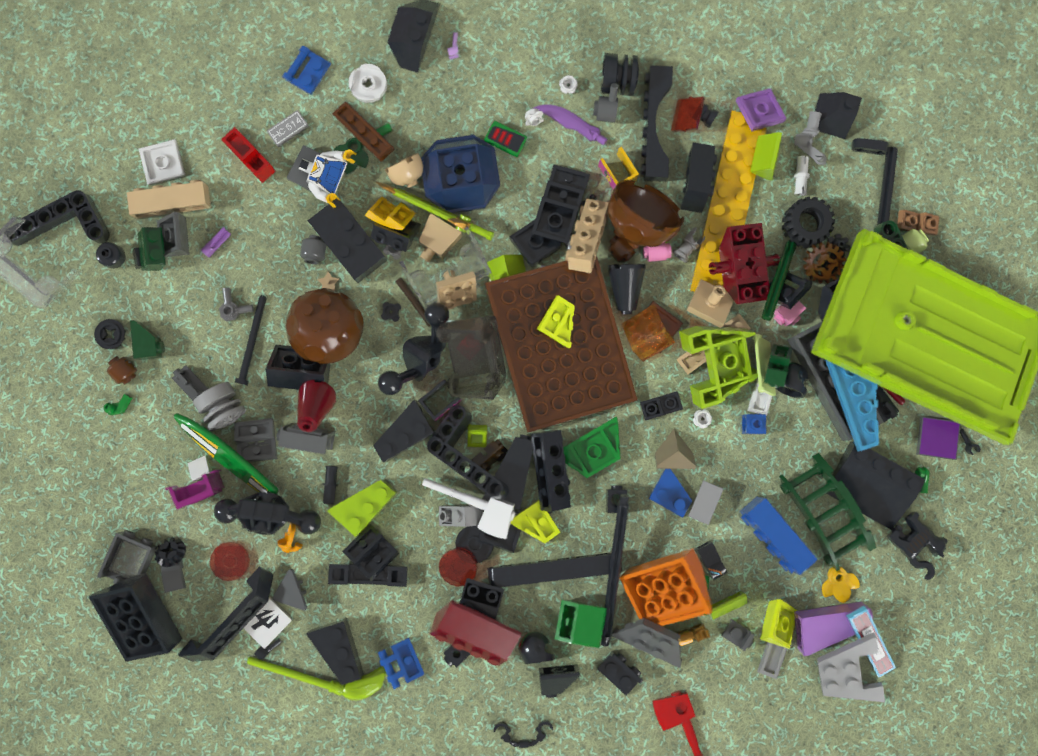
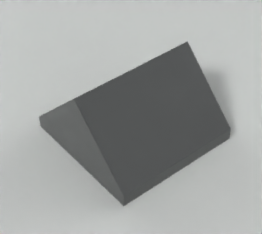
[157,212,189,257]

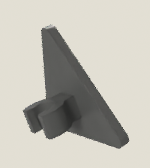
[273,569,307,611]

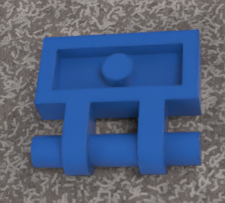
[378,638,424,689]

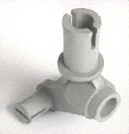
[794,111,827,166]

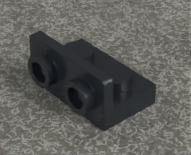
[597,651,643,696]

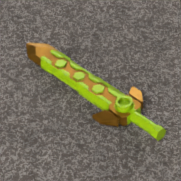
[376,182,494,241]

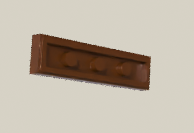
[332,101,395,162]

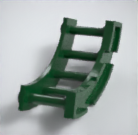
[779,452,877,571]

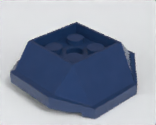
[421,135,500,214]

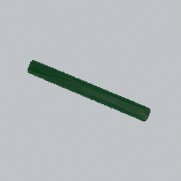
[762,240,796,321]

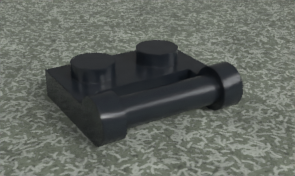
[769,270,812,310]

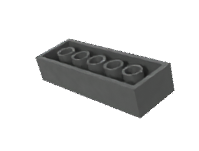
[787,321,884,441]

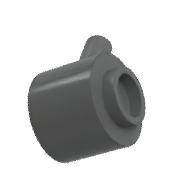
[593,83,618,123]

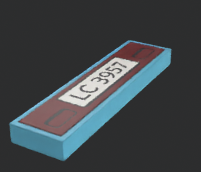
[846,606,896,677]

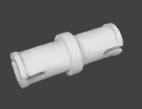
[794,156,810,196]

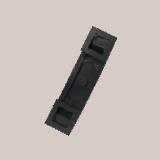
[328,564,408,587]

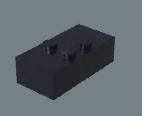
[307,199,387,283]

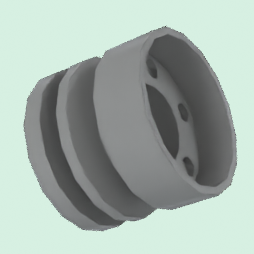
[193,382,246,431]

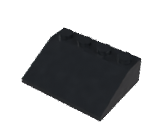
[827,442,926,530]
[88,573,183,662]

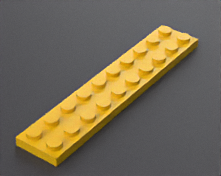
[690,110,767,293]

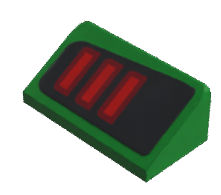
[484,121,527,157]

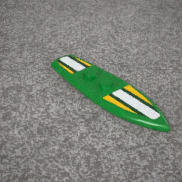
[174,413,278,495]

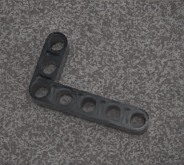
[0,190,110,246]
[427,405,509,500]

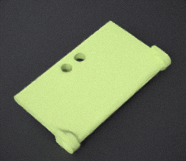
[752,334,776,396]

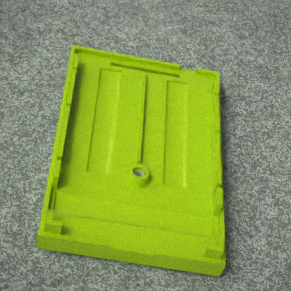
[811,229,1038,445]

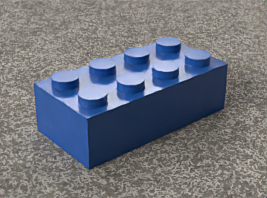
[739,497,818,575]

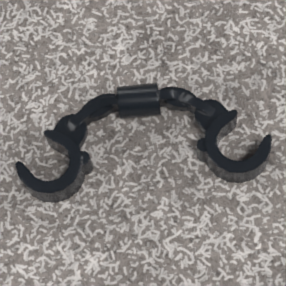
[493,720,553,748]

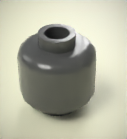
[300,235,326,265]

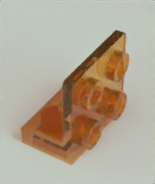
[622,305,676,362]

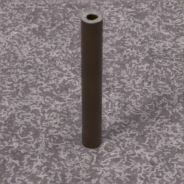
[396,278,431,327]

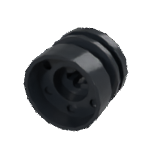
[601,53,639,96]

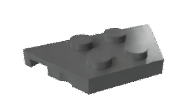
[612,618,682,668]

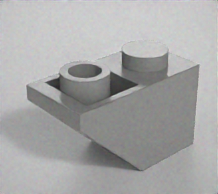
[439,505,482,527]

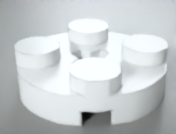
[349,64,387,103]

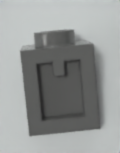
[721,619,755,651]

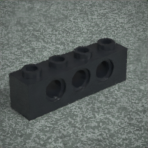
[531,430,571,512]

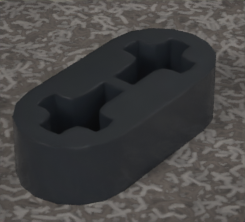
[851,138,889,155]

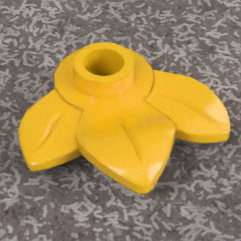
[822,567,860,603]

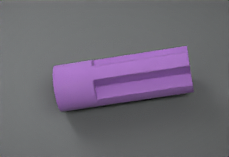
[201,227,231,258]

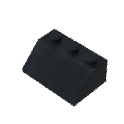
[266,345,331,390]

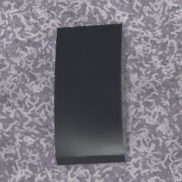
[640,391,683,421]

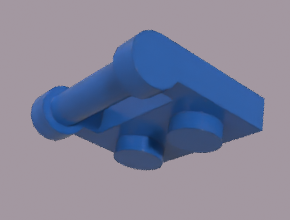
[282,45,331,95]

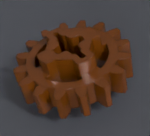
[803,242,846,284]

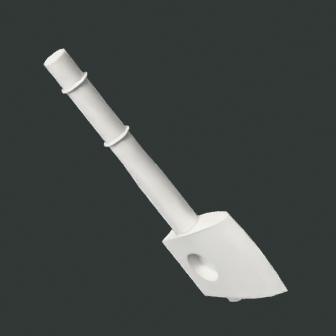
[422,478,516,539]

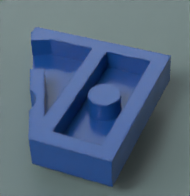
[649,469,692,518]

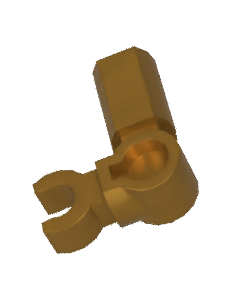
[677,623,711,646]

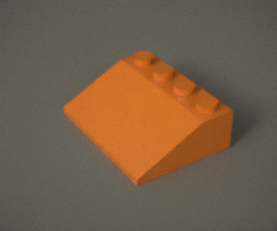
[619,548,712,626]

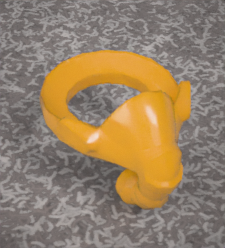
[277,523,303,553]

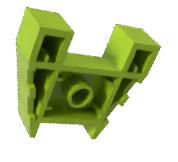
[679,326,758,409]

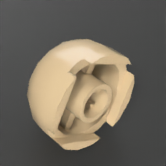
[384,153,423,188]

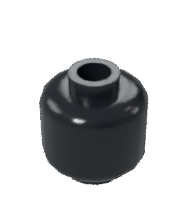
[96,242,126,269]

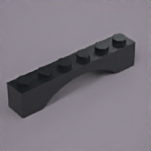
[640,65,673,182]

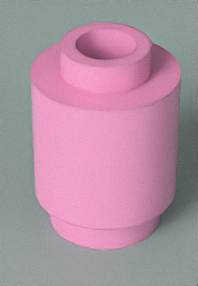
[643,242,671,262]

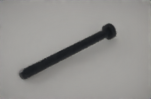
[234,295,266,386]

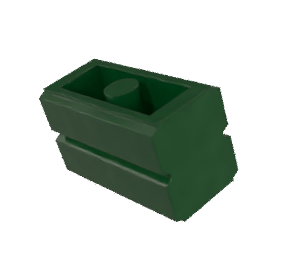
[138,227,166,271]

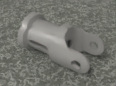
[673,227,705,263]

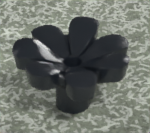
[827,234,851,256]

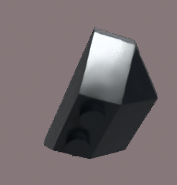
[387,0,440,73]

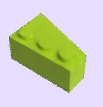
[327,479,397,537]

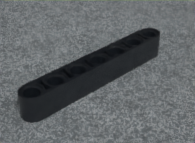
[487,553,623,587]

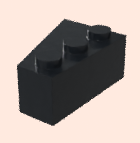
[680,142,717,213]
[373,400,434,463]
[306,618,364,685]

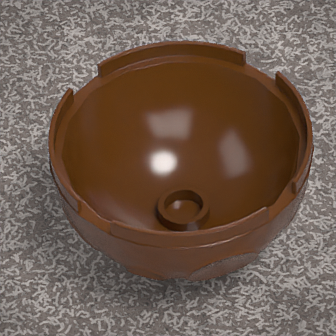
[608,180,684,249]
[286,288,364,364]

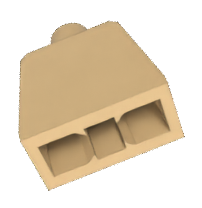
[419,214,462,263]

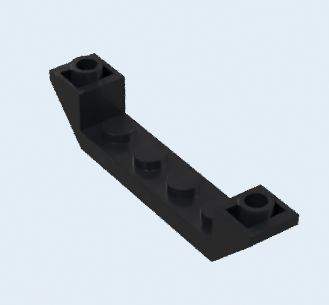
[178,566,274,662]

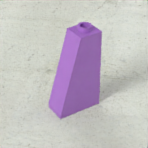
[794,602,873,656]

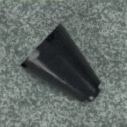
[607,264,646,315]

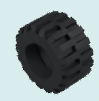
[782,196,835,248]

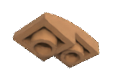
[897,210,940,235]

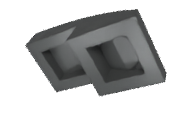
[161,551,186,593]

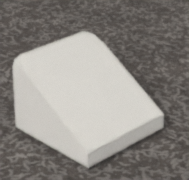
[188,455,212,481]

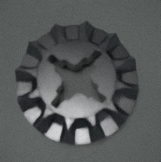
[94,319,126,349]
[154,537,186,567]

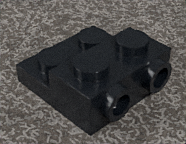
[370,220,421,252]

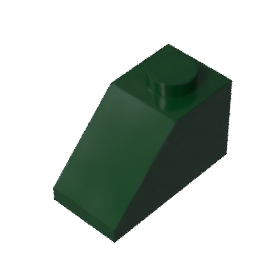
[130,320,165,360]

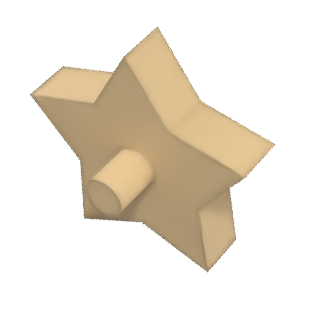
[317,272,339,290]

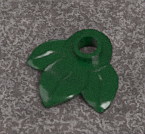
[334,138,369,175]

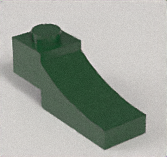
[764,344,793,388]

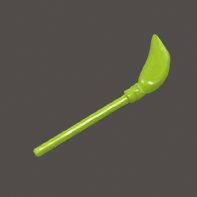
[247,656,386,701]

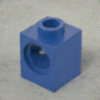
[742,414,766,434]

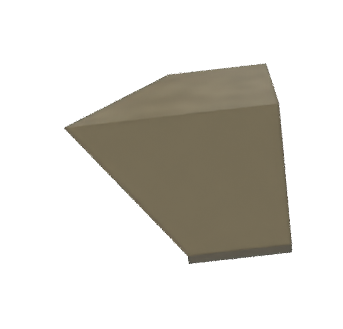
[655,429,696,469]

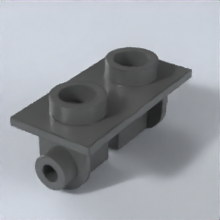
[172,365,208,401]

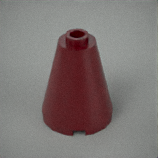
[297,380,336,432]

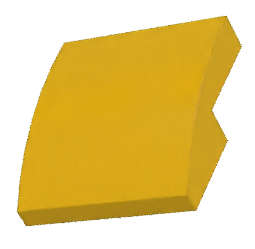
[365,196,416,230]

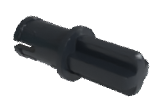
[322,466,338,505]

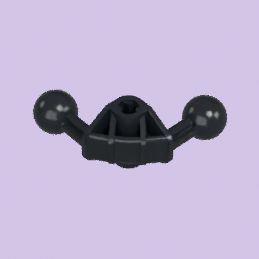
[378,302,449,395]
[214,492,321,535]

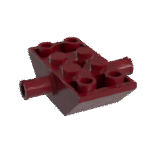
[709,223,780,304]

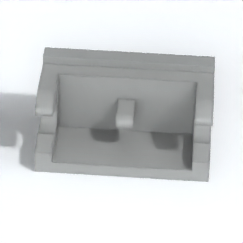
[689,480,723,525]

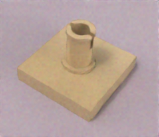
[686,279,734,328]

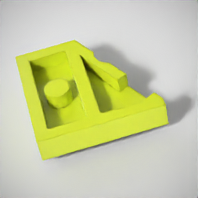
[537,296,575,348]
[510,500,561,543]

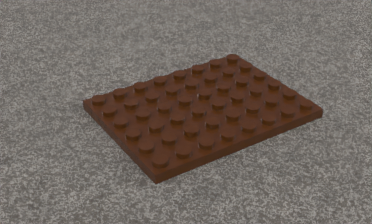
[485,256,638,433]

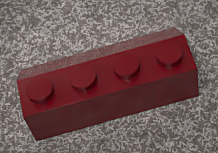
[429,600,522,666]

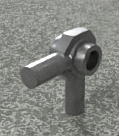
[219,288,254,321]

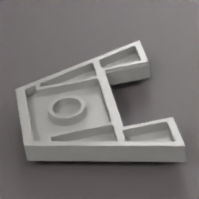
[817,632,885,702]

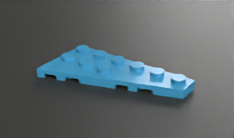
[825,360,879,451]

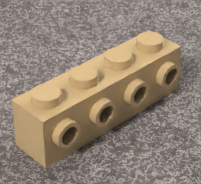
[127,180,211,219]
[566,199,609,273]

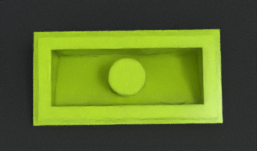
[710,591,747,620]

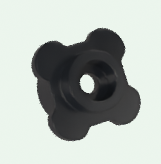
[381,302,401,322]

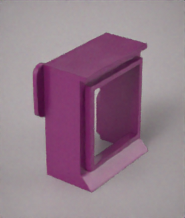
[165,469,225,510]

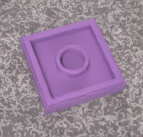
[736,88,787,131]

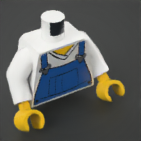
[299,149,357,208]

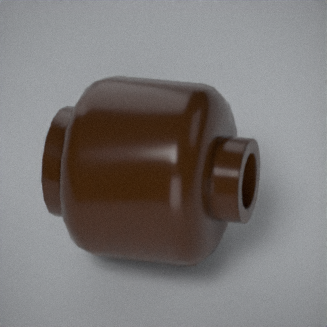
[608,235,636,263]
[107,356,137,385]

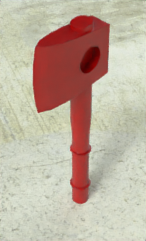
[653,690,703,756]

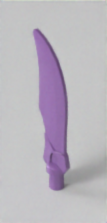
[533,105,608,146]

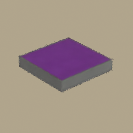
[916,417,960,460]

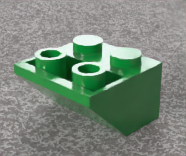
[555,600,607,648]

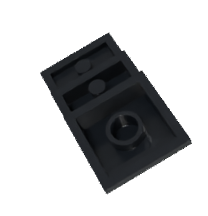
[531,164,590,244]

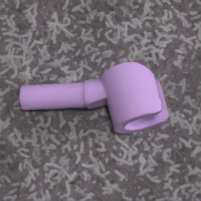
[447,32,459,59]

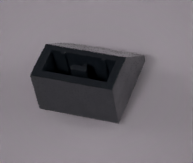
[459,578,504,620]

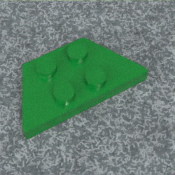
[563,416,621,478]

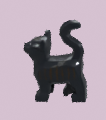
[887,512,948,580]

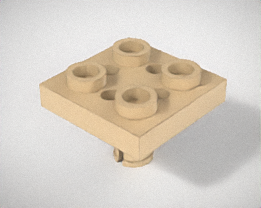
[436,270,477,310]

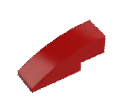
[221,127,276,183]

